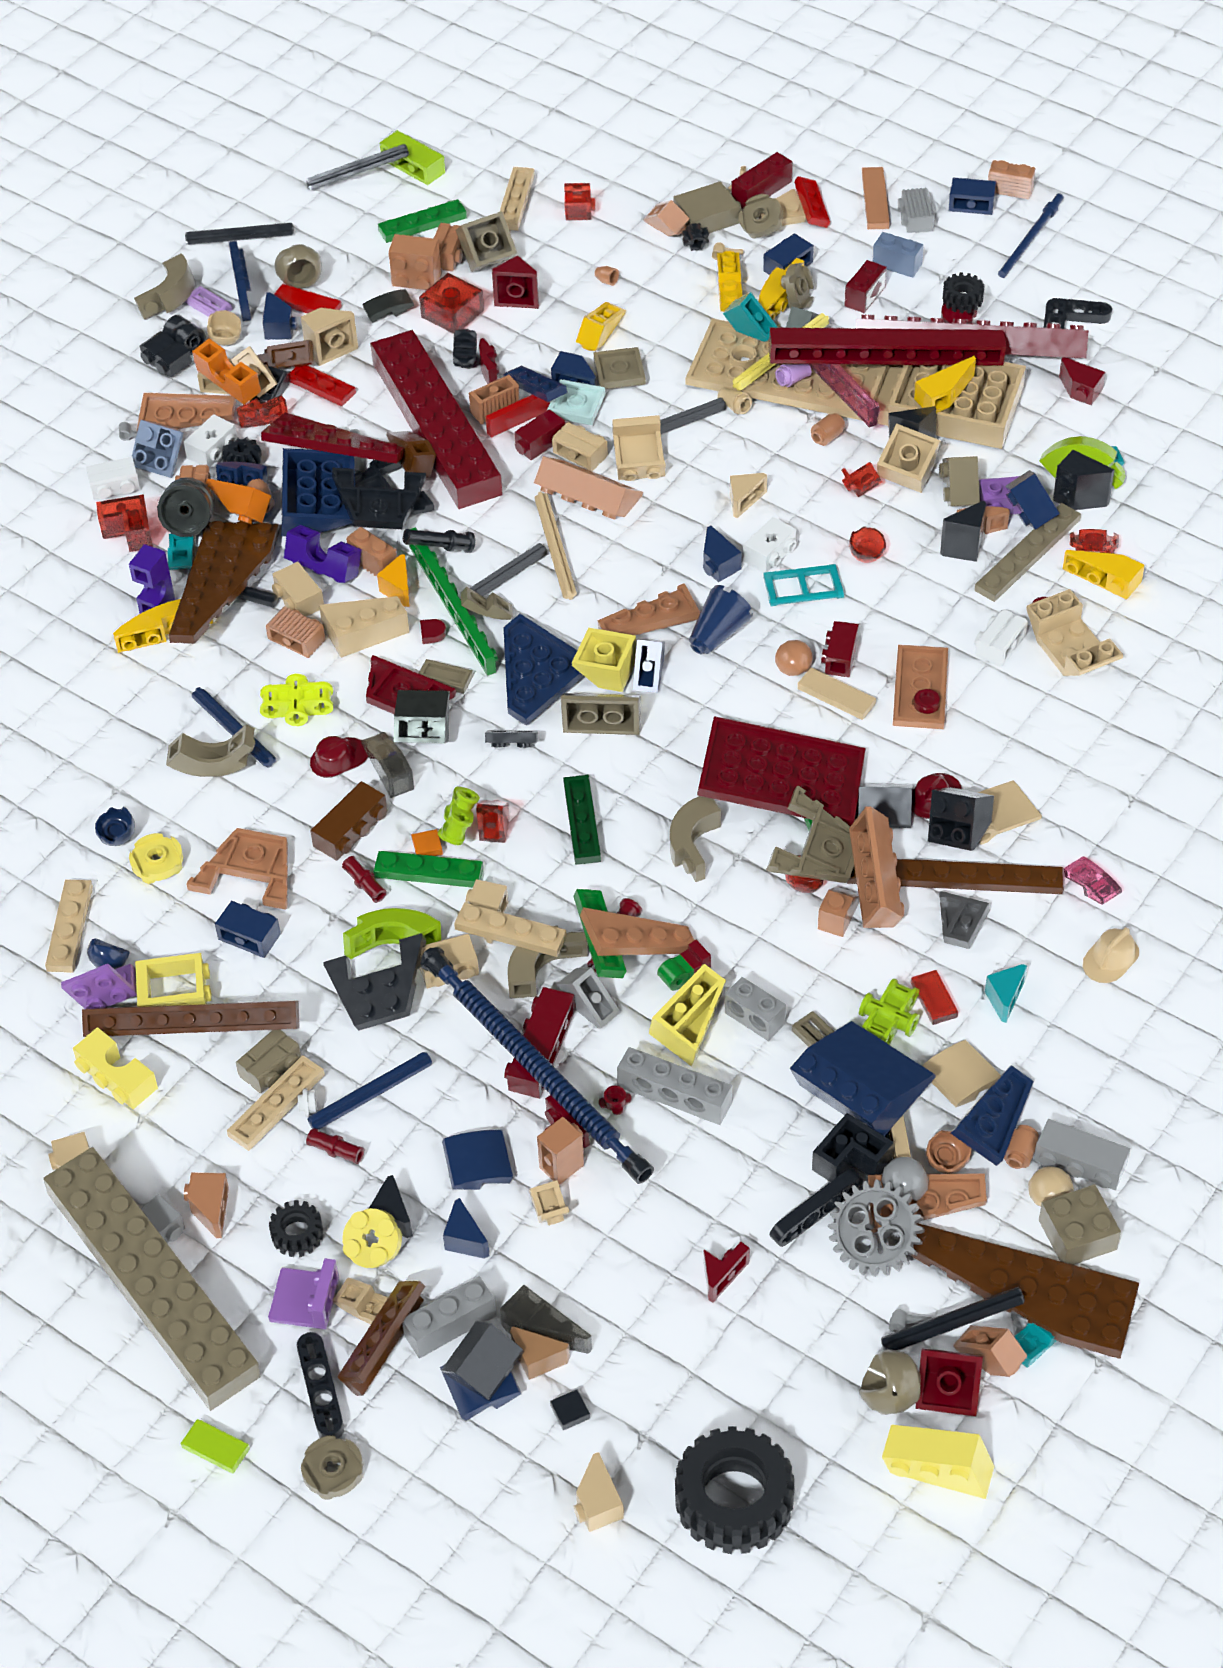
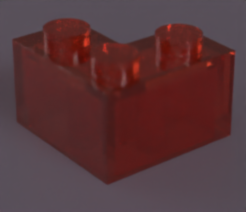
[96,494,153,552]

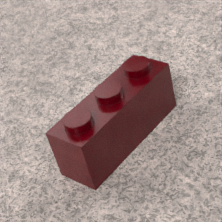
[731,152,793,209]

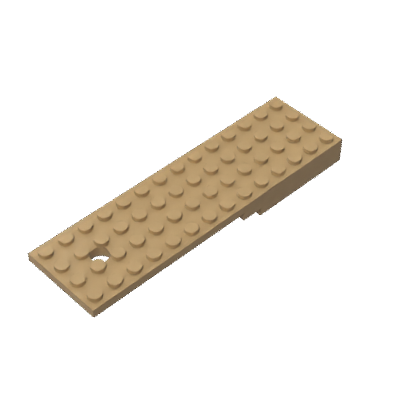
[685,318,1026,449]

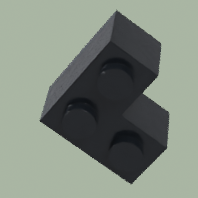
[812,1113,894,1182]

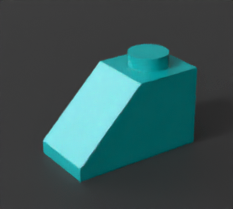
[723,292,778,342]

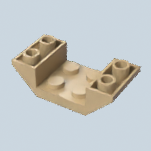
[1026,589,1123,676]

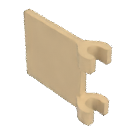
[978,780,1042,845]

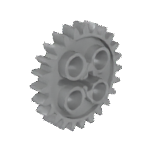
[828,1180,925,1277]

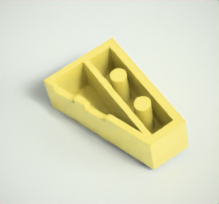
[648,964,726,1067]
[882,1424,994,1499]

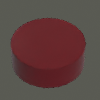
[914,689,940,714]

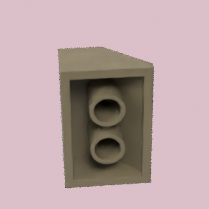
[561,693,641,735]

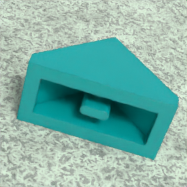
[985,964,1027,1023]

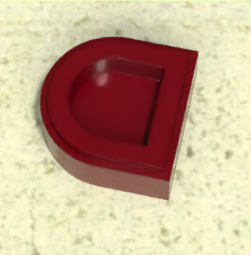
[420,619,446,644]

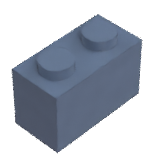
[873,231,924,278]

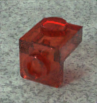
[841,462,882,498]

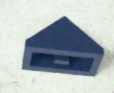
[443,1198,490,1259]

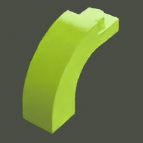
[1039,436,1126,489]
[343,908,441,959]

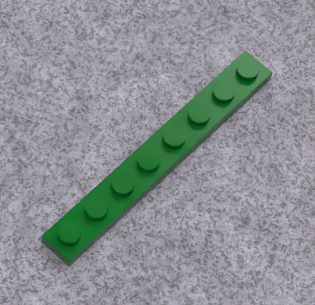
[409,527,498,676]

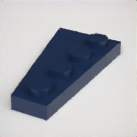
[228,241,251,322]
[950,1065,1034,1166]

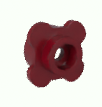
[598,1085,632,1115]

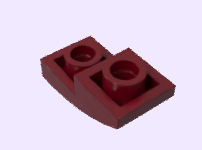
[479,338,499,384]

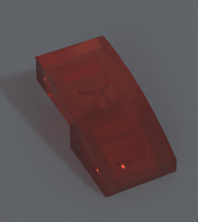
[236,395,288,428]

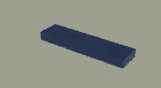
[503,365,568,402]

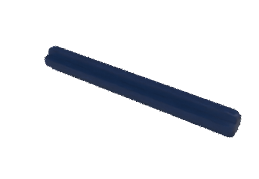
[192,687,276,768]
[307,1052,432,1130]

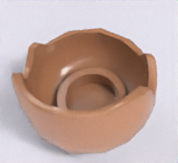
[775,640,814,676]
[926,1130,972,1174]

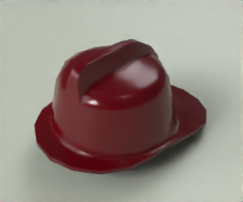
[310,736,369,778]
[912,773,962,819]

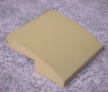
[922,1040,1000,1108]

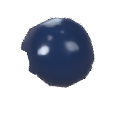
[95,806,135,846]
[87,938,130,970]

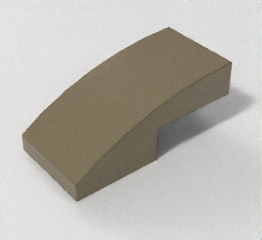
[461,586,513,620]

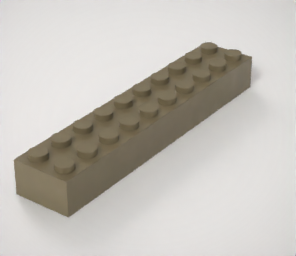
[43,1147,261,1412]

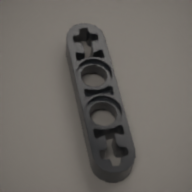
[769,1168,864,1247]
[297,1332,344,1439]

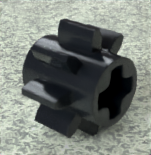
[682,223,709,251]

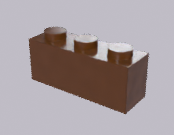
[310,781,388,861]

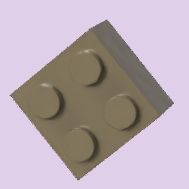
[456,211,518,272]
[1038,1184,1121,1265]

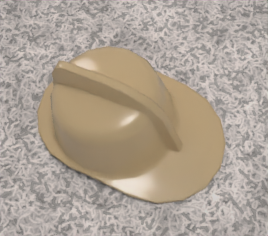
[1083,927,1139,983]

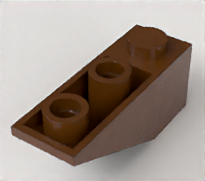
[386,431,436,478]

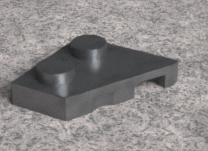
[939,891,990,949]

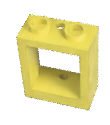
[135,953,212,1007]

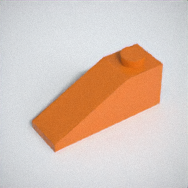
[206,479,271,525]

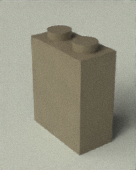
[673,181,742,233]

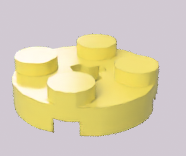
[129,833,183,884]
[342,1209,402,1268]

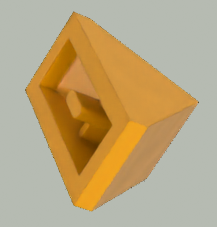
[377,554,410,607]

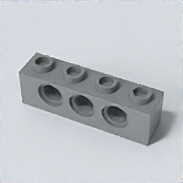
[617,1046,732,1126]

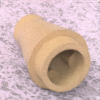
[717,387,752,414]

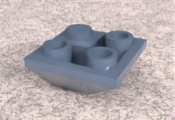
[132,420,184,478]

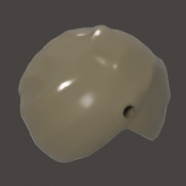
[274,244,322,288]
[859,1350,921,1415]

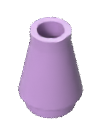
[775,364,812,387]

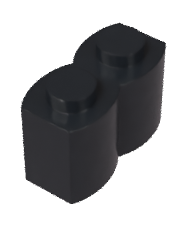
[139,331,192,377]

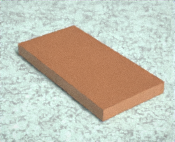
[892,645,948,730]

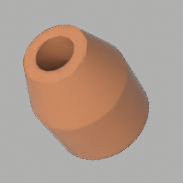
[594,266,619,286]

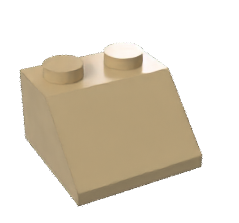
[301,308,358,366]
[877,424,941,493]

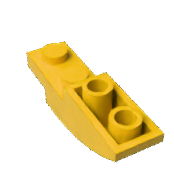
[717,251,742,312]
[758,258,804,321]
[113,599,213,653]

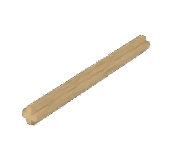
[534,491,577,600]

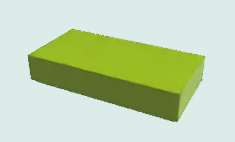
[180,1418,250,1474]

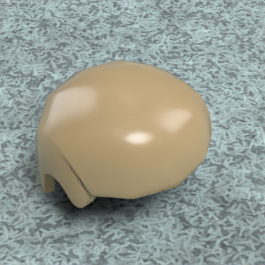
[207,310,241,346]
[1028,1166,1074,1207]

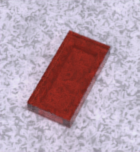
[910,970,958,1025]

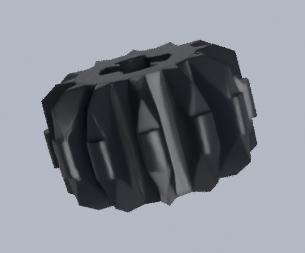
[453,329,477,368]
[222,437,262,464]

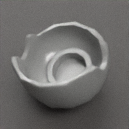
[881,1157,929,1201]

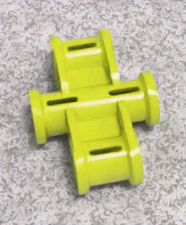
[260,673,333,726]

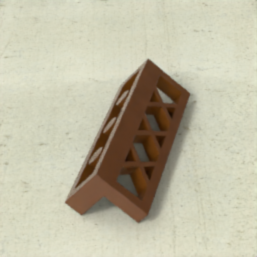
[337,1281,426,1396]

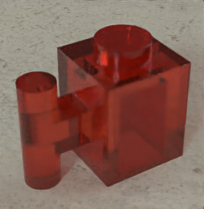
[564,182,596,221]

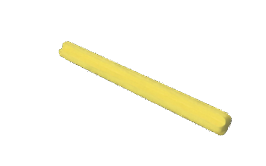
[732,313,829,391]

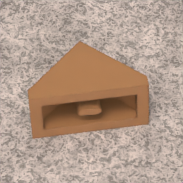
[510,1326,570,1380]

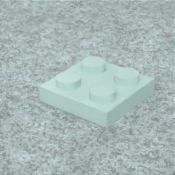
[547,380,605,425]

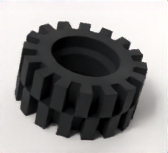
[942,272,985,313]
[269,1200,324,1257]

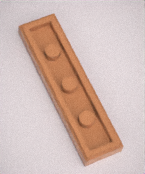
[861,167,890,230]

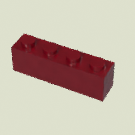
[504,987,575,1099]

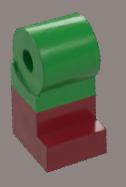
[657,939,711,991]

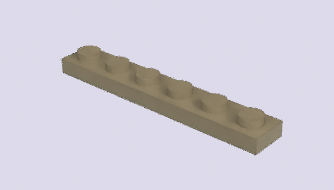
[974,503,1081,602]

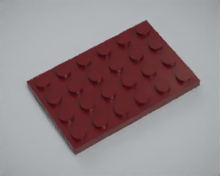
[697,716,866,827]

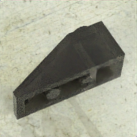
[361,732,414,798]
[500,1284,592,1354]

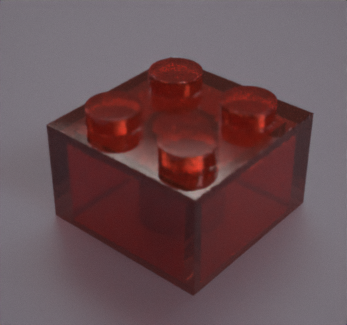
[419,273,484,334]

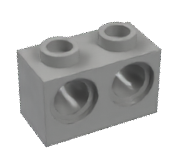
[725,977,786,1041]

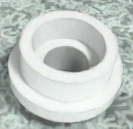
[298,1088,317,1117]

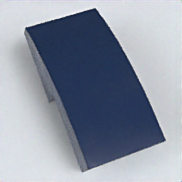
[216,462,268,486]

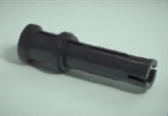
[402,529,476,553]

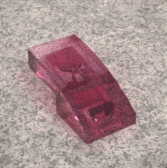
[1063,856,1122,905]

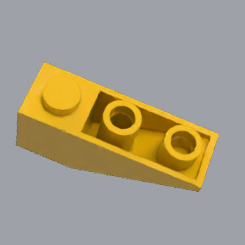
[914,356,976,413]
[1063,550,1144,600]

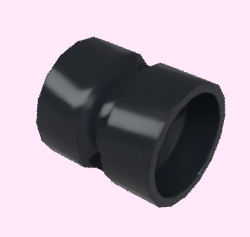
[163,315,206,355]

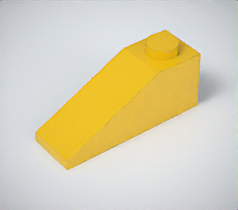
[575,302,626,351]

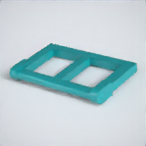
[763,564,844,607]

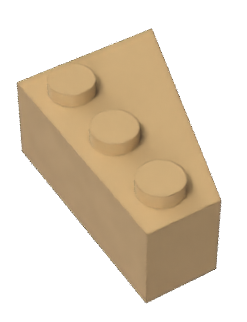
[319,596,410,658]

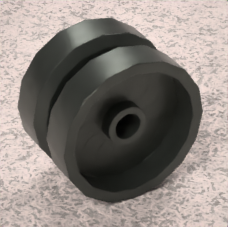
[157,477,215,537]

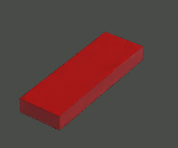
[794,176,830,228]
[274,284,342,313]
[288,365,356,406]
[485,395,550,438]

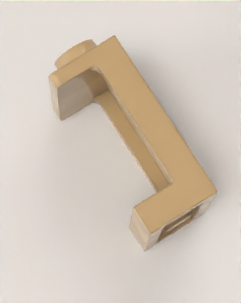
[612,415,666,481]

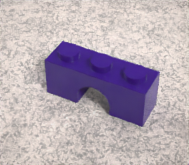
[284,525,362,583]
[128,544,176,614]

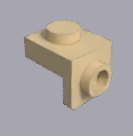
[529,1180,570,1226]

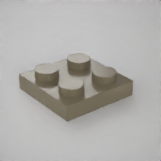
[593,347,646,389]

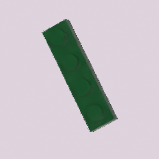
[563,774,601,865]

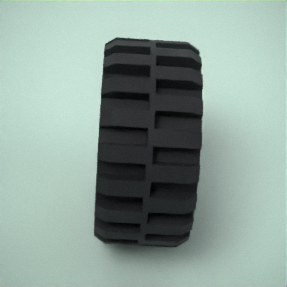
[675,1426,795,1554]

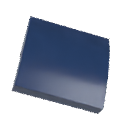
[442,1130,513,1190]
[439,1364,522,1421]

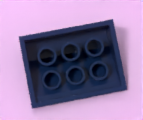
[281,448,355,537]
[789,1021,936,1136]

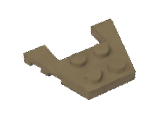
[766,786,854,883]

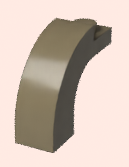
[134,253,195,320]
[166,724,255,777]
[670,796,721,882]
[507,925,588,999]

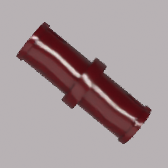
[342,856,387,903]
[306,1128,365,1164]

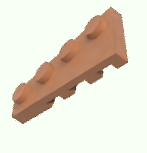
[136,393,236,431]
[597,583,700,635]
[580,908,694,956]
[868,1173,987,1233]

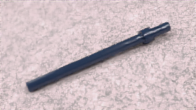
[998,193,1064,278]

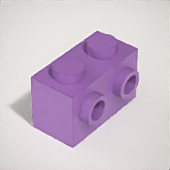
[979,476,1021,515]

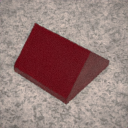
[492,255,539,309]
[915,1348,983,1417]

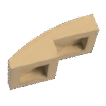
[332,1277,388,1325]

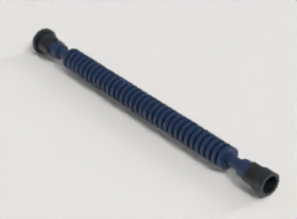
[420,947,654,1184]

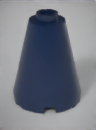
[689,585,753,655]

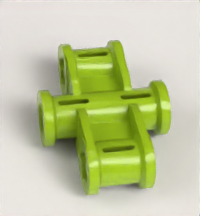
[438,786,480,845]
[858,978,920,1045]

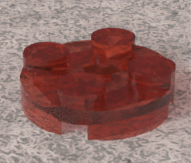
[1069,529,1119,554]

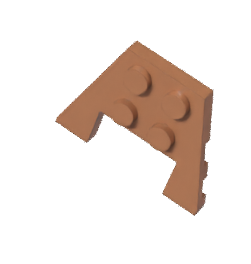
[186,828,288,910]

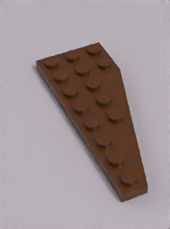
[169,521,279,644]
[908,1223,1140,1359]

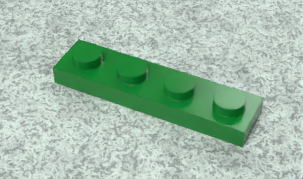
[377,199,467,243]
[373,850,483,888]
[573,889,627,979]

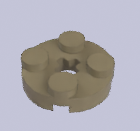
[739,194,783,239]
[781,263,814,309]
[301,1436,363,1500]

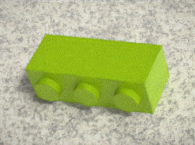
[379,130,445,186]

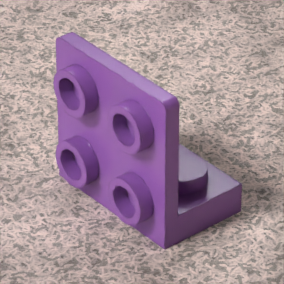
[61,963,137,1009]
[268,1258,339,1329]

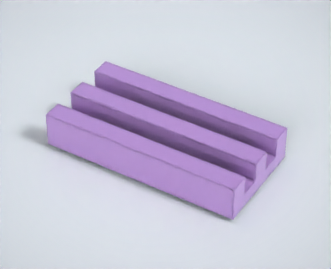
[185,286,232,317]

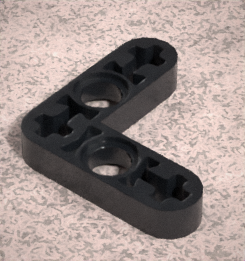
[1043,298,1112,329]

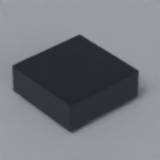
[550,1389,590,1431]

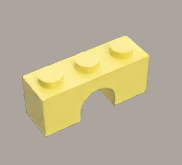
[72,1027,158,1110]

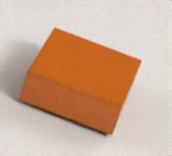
[411,829,443,856]

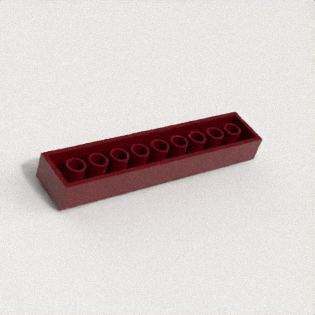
[370,329,503,510]

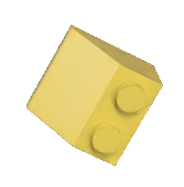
[572,627,637,692]

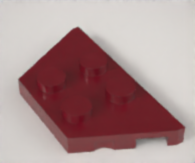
[366,655,456,714]

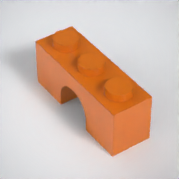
[192,338,261,405]

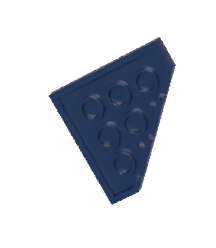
[503,614,584,726]

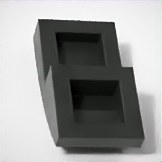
[362,289,415,323]

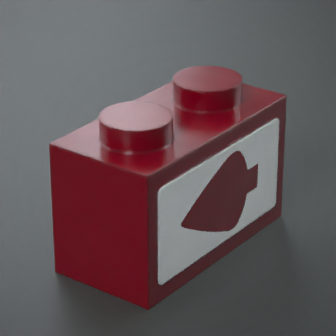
[844,260,887,314]

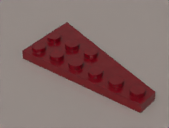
[261,412,404,464]

